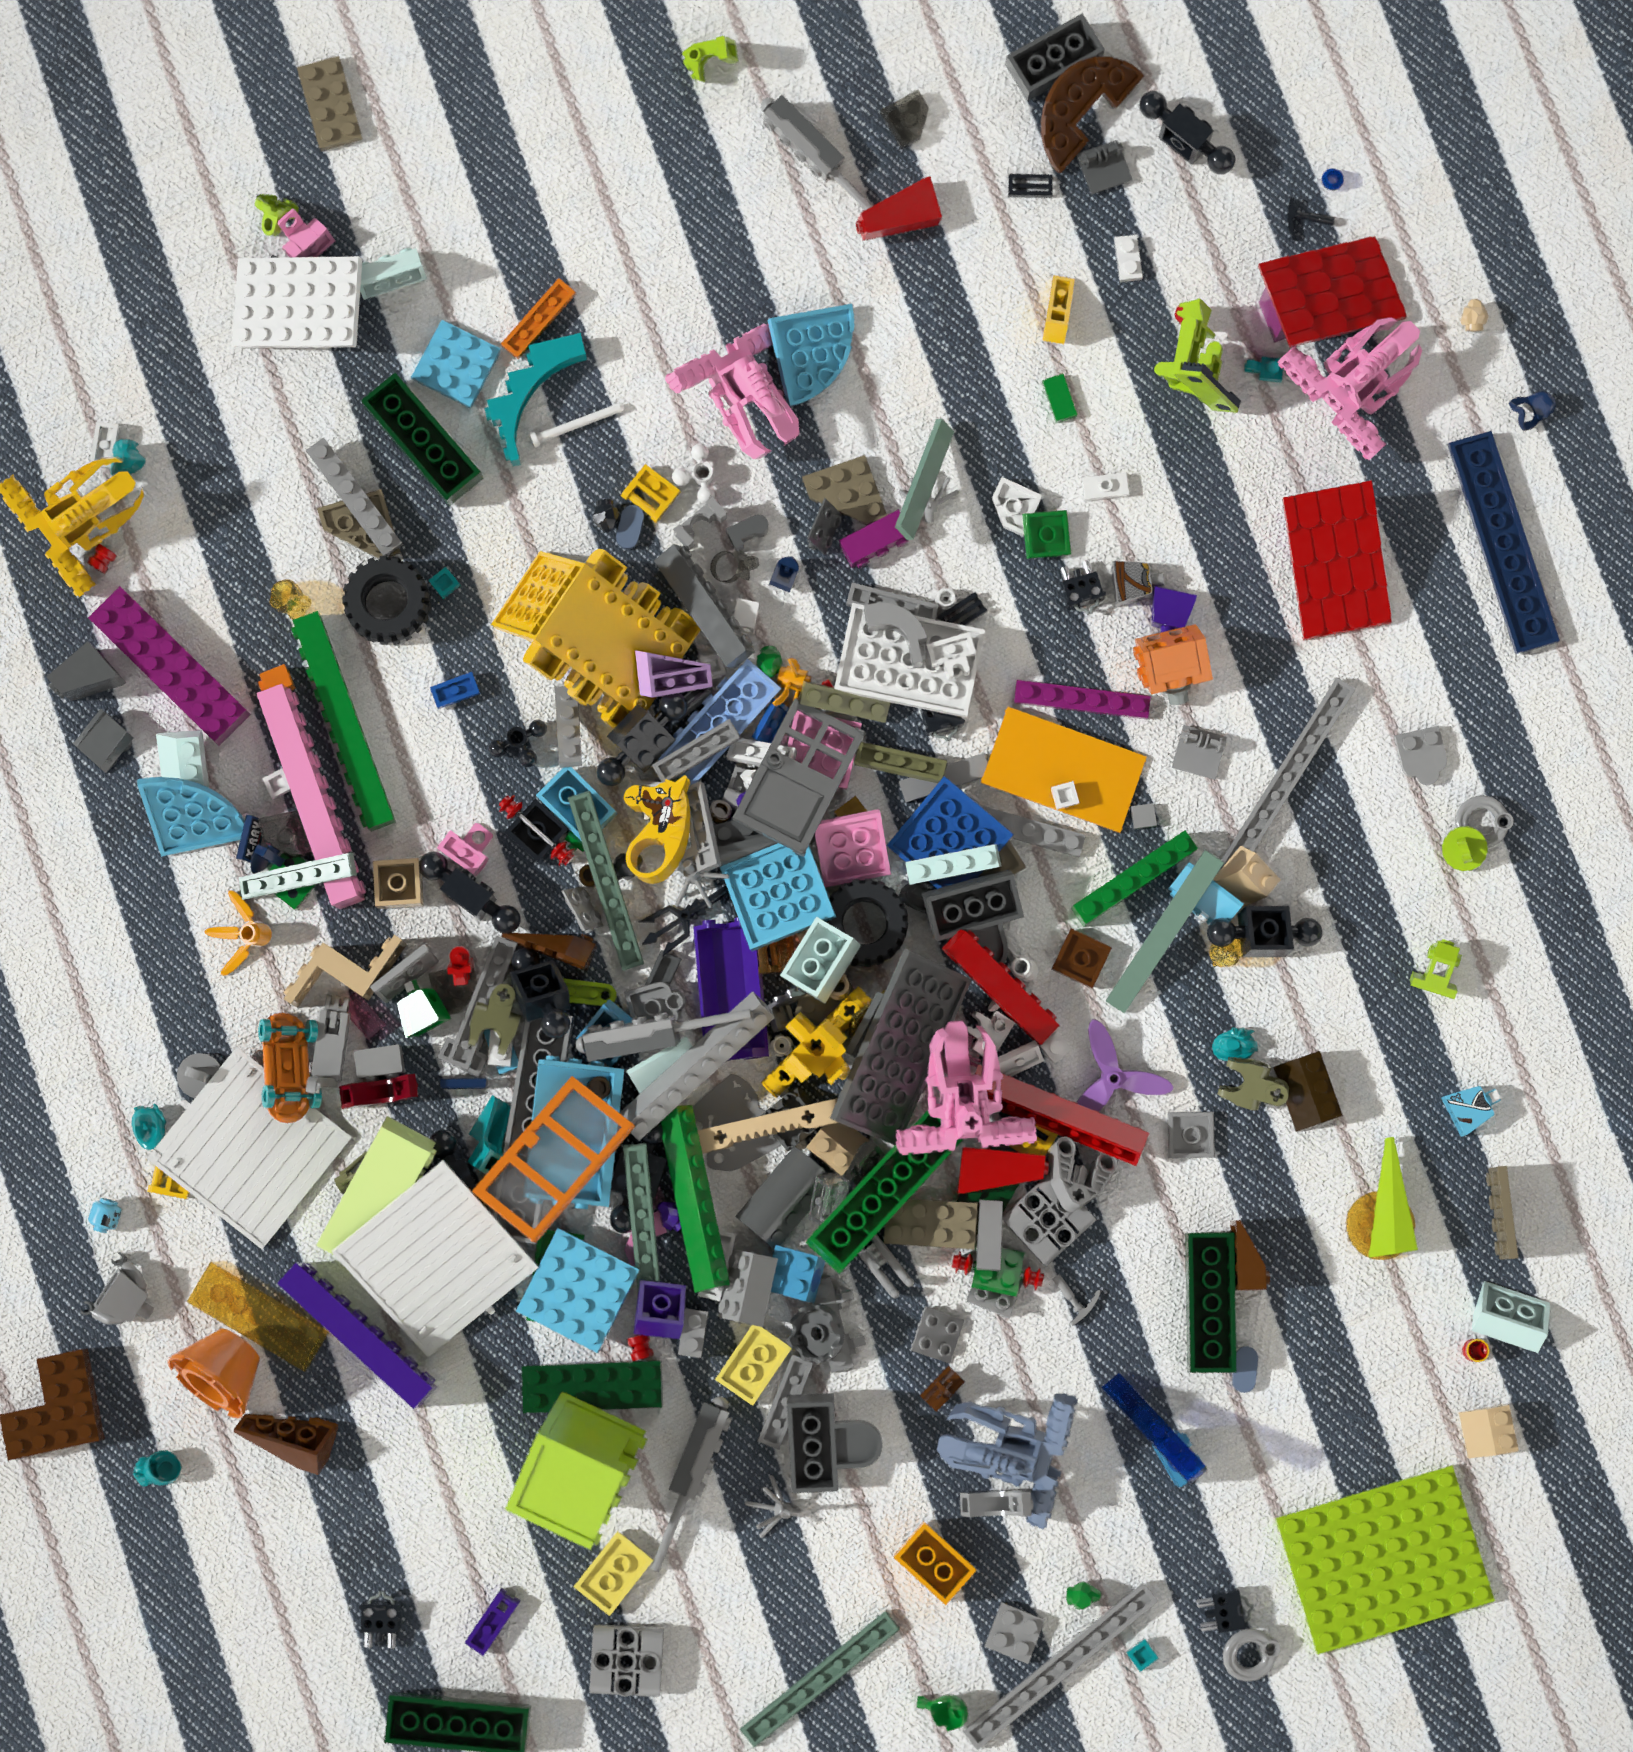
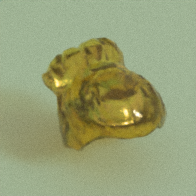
[269,579,312,620]
[1209,939,1242,968]

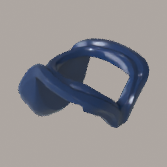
[1508,391,1556,431]

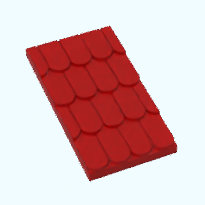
[1258,236,1407,348]
[1282,480,1392,641]

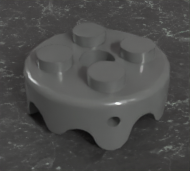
[787,1304,844,1364]

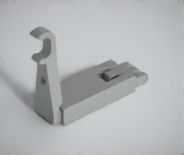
[306,994,351,1093]

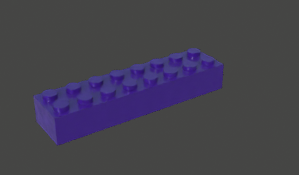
[277,1262,437,1409]

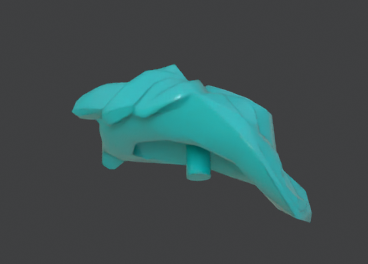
[1212,1027,1258,1061]
[131,1103,167,1150]

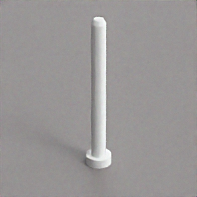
[529,403,624,448]

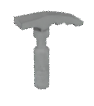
[1052,1274,1100,1326]

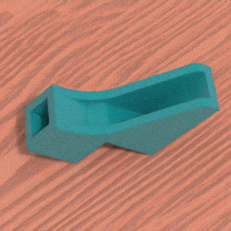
[467,1095,511,1174]

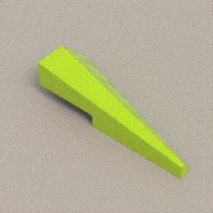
[1368,1137,1418,1258]

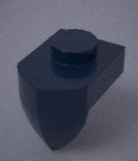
[769,556,799,593]
[250,844,285,874]

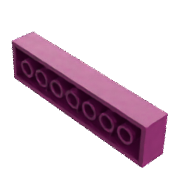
[88,586,251,746]

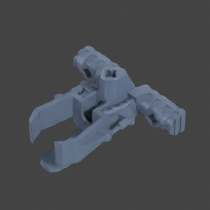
[937,1393,1078,1529]

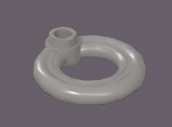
[1455,795,1514,848]
[1223,1628,1281,1682]

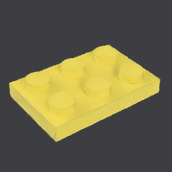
[715,1325,792,1406]
[574,1531,654,1616]

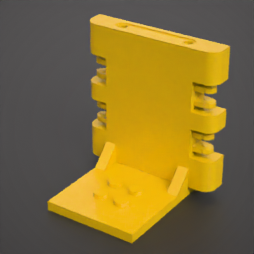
[491,549,701,728]

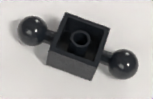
[1139,91,1236,175]
[596,693,688,786]
[419,851,521,934]
[1207,906,1323,957]
[510,947,570,1039]
[610,1122,667,1234]
[429,1129,484,1204]

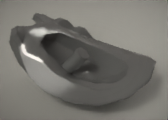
[899,881,937,913]

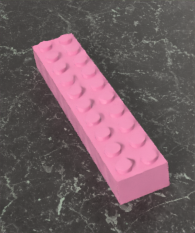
[256,684,366,909]

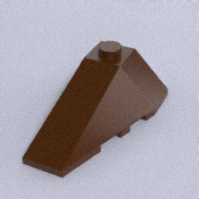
[501,933,597,971]
[234,1414,338,1475]

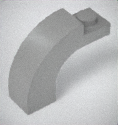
[864,603,927,668]
[960,1490,1033,1517]

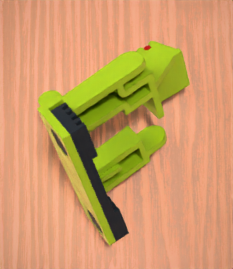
[1154,298,1241,413]

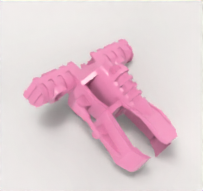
[1278,317,1422,460]
[665,323,799,459]
[896,1020,1037,1155]

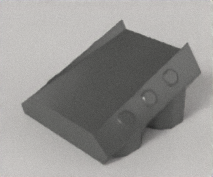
[73,709,134,773]
[760,1086,817,1152]

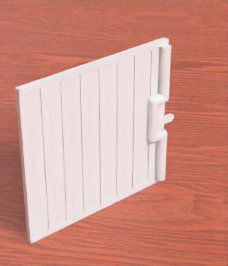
[146,1047,352,1249]
[332,1160,539,1357]

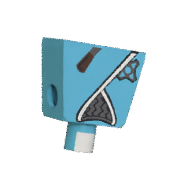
[1441,1086,1501,1137]

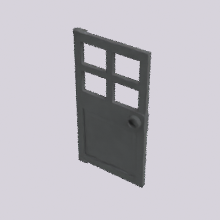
[732,698,867,857]

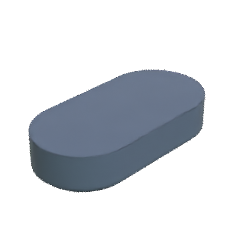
[616,505,644,550]
[1232,1346,1258,1393]

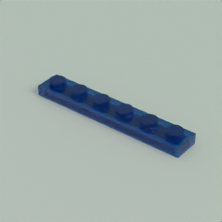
[1102,1373,1207,1485]

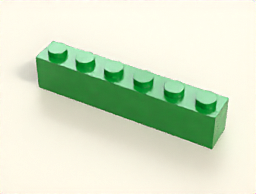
[1071,830,1198,927]

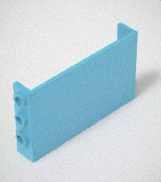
[523,1056,624,1209]

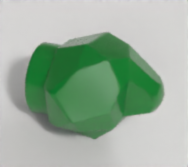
[756,646,783,678]
[1066,1581,1102,1610]

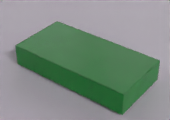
[1042,374,1077,423]

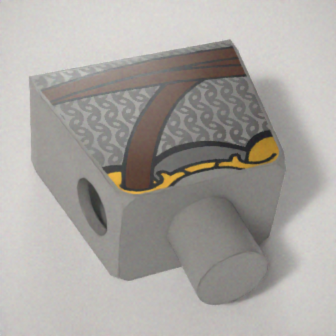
[1111,561,1164,607]

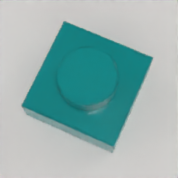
[428,567,461,599]
[1126,1638,1159,1672]

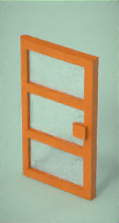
[472,1076,635,1244]

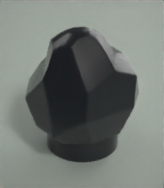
[592,499,620,533]
[613,853,643,881]

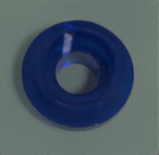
[1321,168,1344,191]

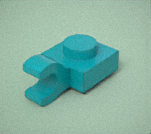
[1244,356,1283,383]

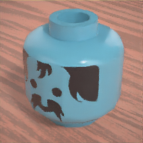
[88,1198,122,1233]

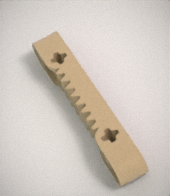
[698,1099,839,1154]

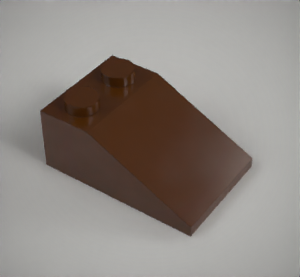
[1230,1220,1270,1290]

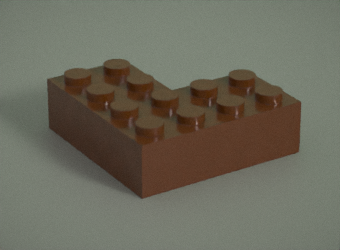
[0,1349,105,1461]

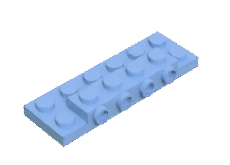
[658,659,781,785]

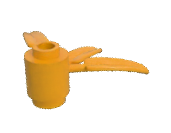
[772,658,811,706]
[204,890,272,976]

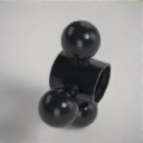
[489,719,547,767]

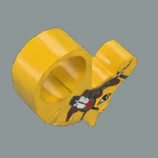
[624,775,691,884]

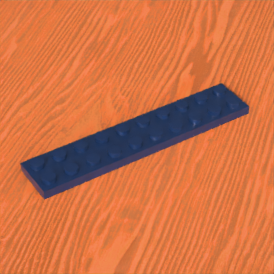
[1447,431,1560,655]

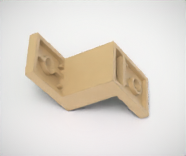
[284,935,407,1008]

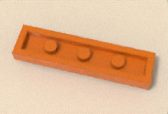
[501,278,576,360]

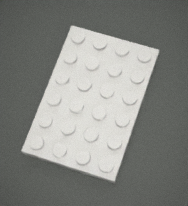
[232,257,362,348]
[834,603,985,718]

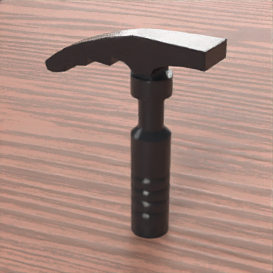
[1287,198,1335,241]

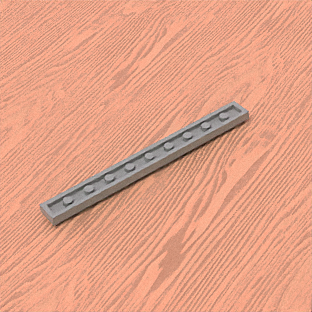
[1221,677,1356,869]
[963,1582,1158,1750]

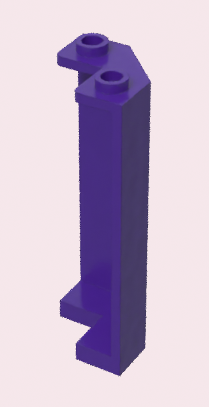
[693,917,769,1061]

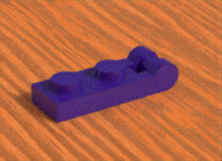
[465,1588,521,1656]

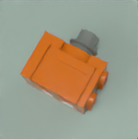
[1133,624,1213,705]

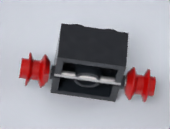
[499,795,575,866]

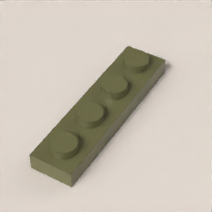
[798,681,891,723]
[854,742,948,783]

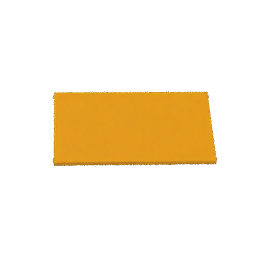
[981,707,1147,833]

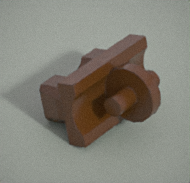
[920,1365,965,1412]

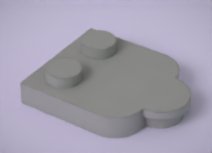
[1394,725,1447,785]
[624,982,686,1021]

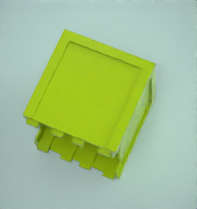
[505,1392,648,1550]

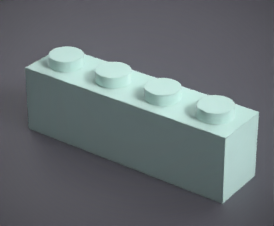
[905,844,1001,884]

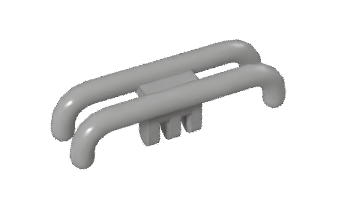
[858,1234,914,1299]

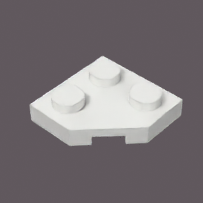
[992,477,1042,537]

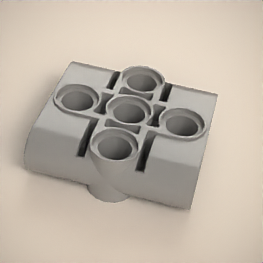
[1002,1173,1096,1267]
[590,1624,664,1697]

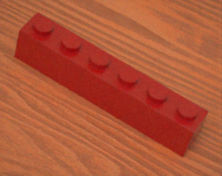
[942,929,1060,1045]

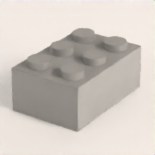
[718,1249,778,1327]

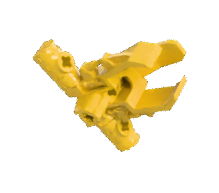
[0,456,145,597]
[761,986,872,1098]

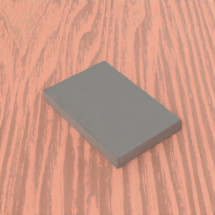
[370,944,439,1003]

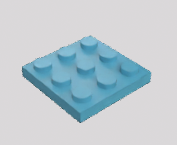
[411,320,501,409]

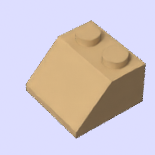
[1213,846,1281,907]
[806,1123,870,1177]
[1458,1404,1519,1458]

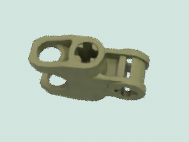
[468,984,521,1056]
[1217,1057,1289,1111]

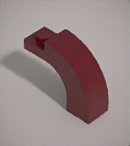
[339,1074,418,1109]

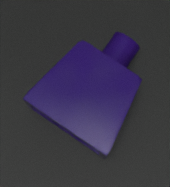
[1151,586,1197,633]

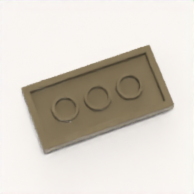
[297,56,363,151]
[1486,1166,1518,1260]
[884,1199,979,1250]

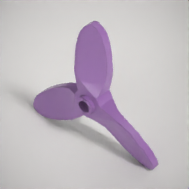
[1076,1019,1174,1112]

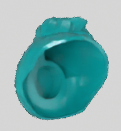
[110,439,146,476]
[133,1450,182,1486]

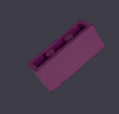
[839,509,909,568]

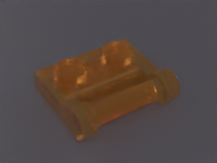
[758,936,795,974]

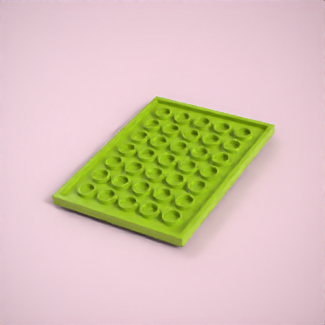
[1275,1465,1495,1655]

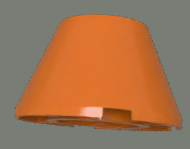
[167,1328,260,1418]

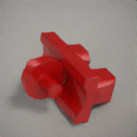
[447,946,474,986]

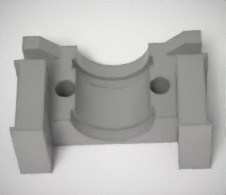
[673,496,727,550]

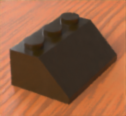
[1273,1051,1343,1132]

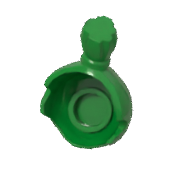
[916,1694,968,1732]

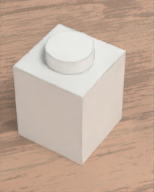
[733,598,760,635]

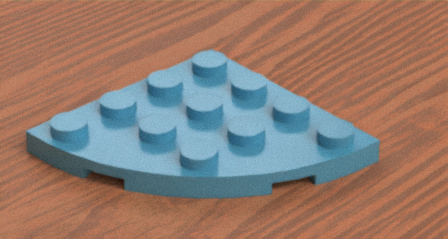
[768,304,854,407]
[137,777,245,856]

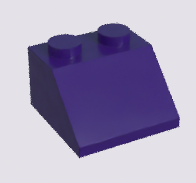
[634,1280,686,1339]

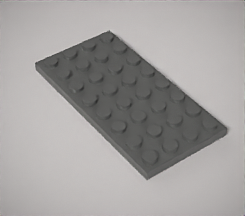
[830,948,972,1145]

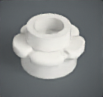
[935,588,957,610]
[770,1034,793,1057]

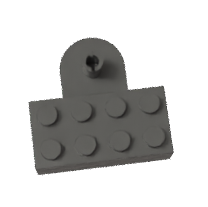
[922,869,1024,963]
[787,1393,882,1493]

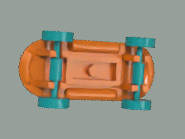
[258,1012,322,1123]

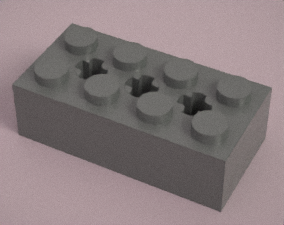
[1005,13,1105,102]

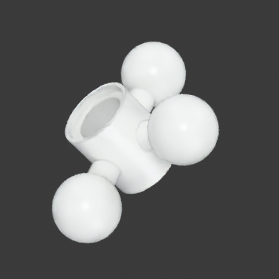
[672,443,715,504]

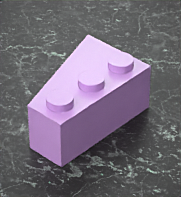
[635,650,713,698]

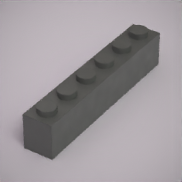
[654,544,755,669]

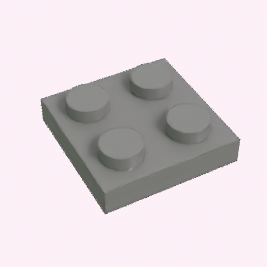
[984,1602,1045,1664]

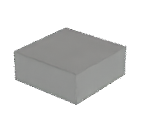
[1131,803,1157,830]

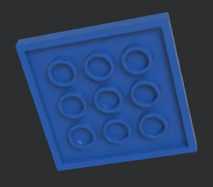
[886,776,1014,889]

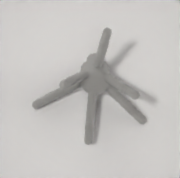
[899,478,959,523]
[675,860,729,908]
[745,1475,800,1538]

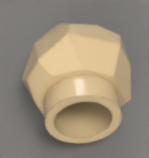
[1461,299,1488,332]

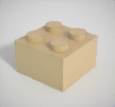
[373,858,424,909]

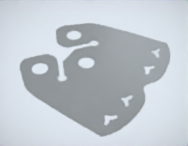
[693,1074,781,1171]

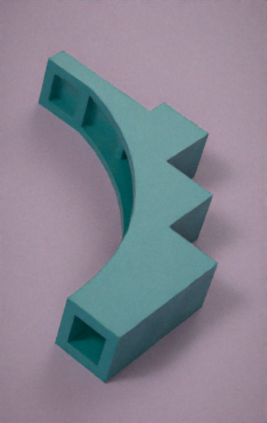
[484,333,587,467]

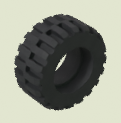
[342,555,431,645]
[826,878,908,967]

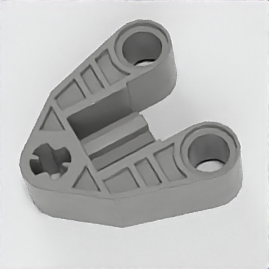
[1048,1137,1118,1212]

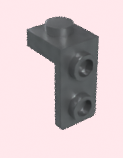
[767,988,808,1032]

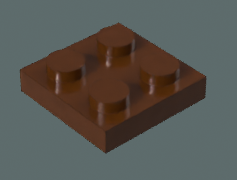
[1051,928,1112,989]

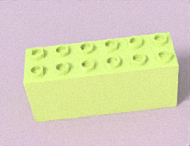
[316,1116,436,1254]

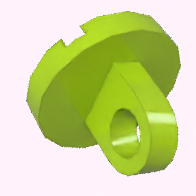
[254,194,299,236]
[1442,826,1488,871]

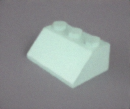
[360,248,427,300]
[156,730,209,788]
[780,917,861,1003]
[627,1036,692,1093]
[1472,1281,1550,1353]

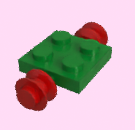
[951,1247,1044,1297]

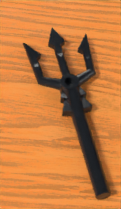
[638,885,729,957]

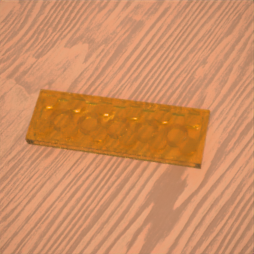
[187,1262,329,1372]

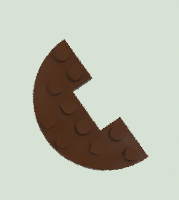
[1041,56,1145,173]

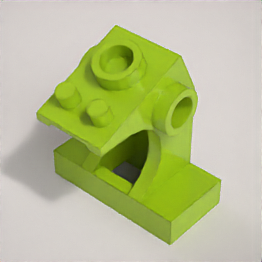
[682,36,739,83]
[1410,939,1462,1000]

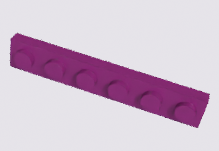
[1014,680,1151,720]

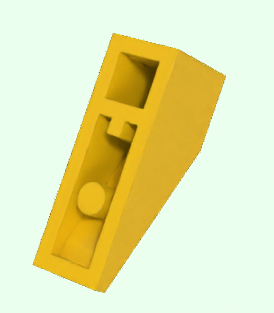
[1042,275,1075,344]

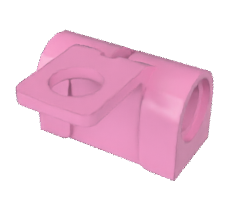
[278,209,335,258]
[437,823,493,876]

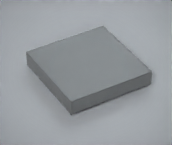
[1167,1112,1215,1158]

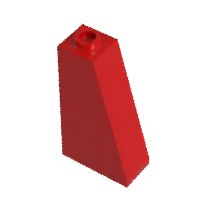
[856,176,942,241]
[957,1147,1049,1194]

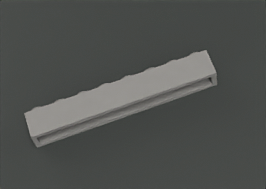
[620,992,775,1140]

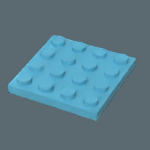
[720,843,836,951]
[516,1228,640,1353]

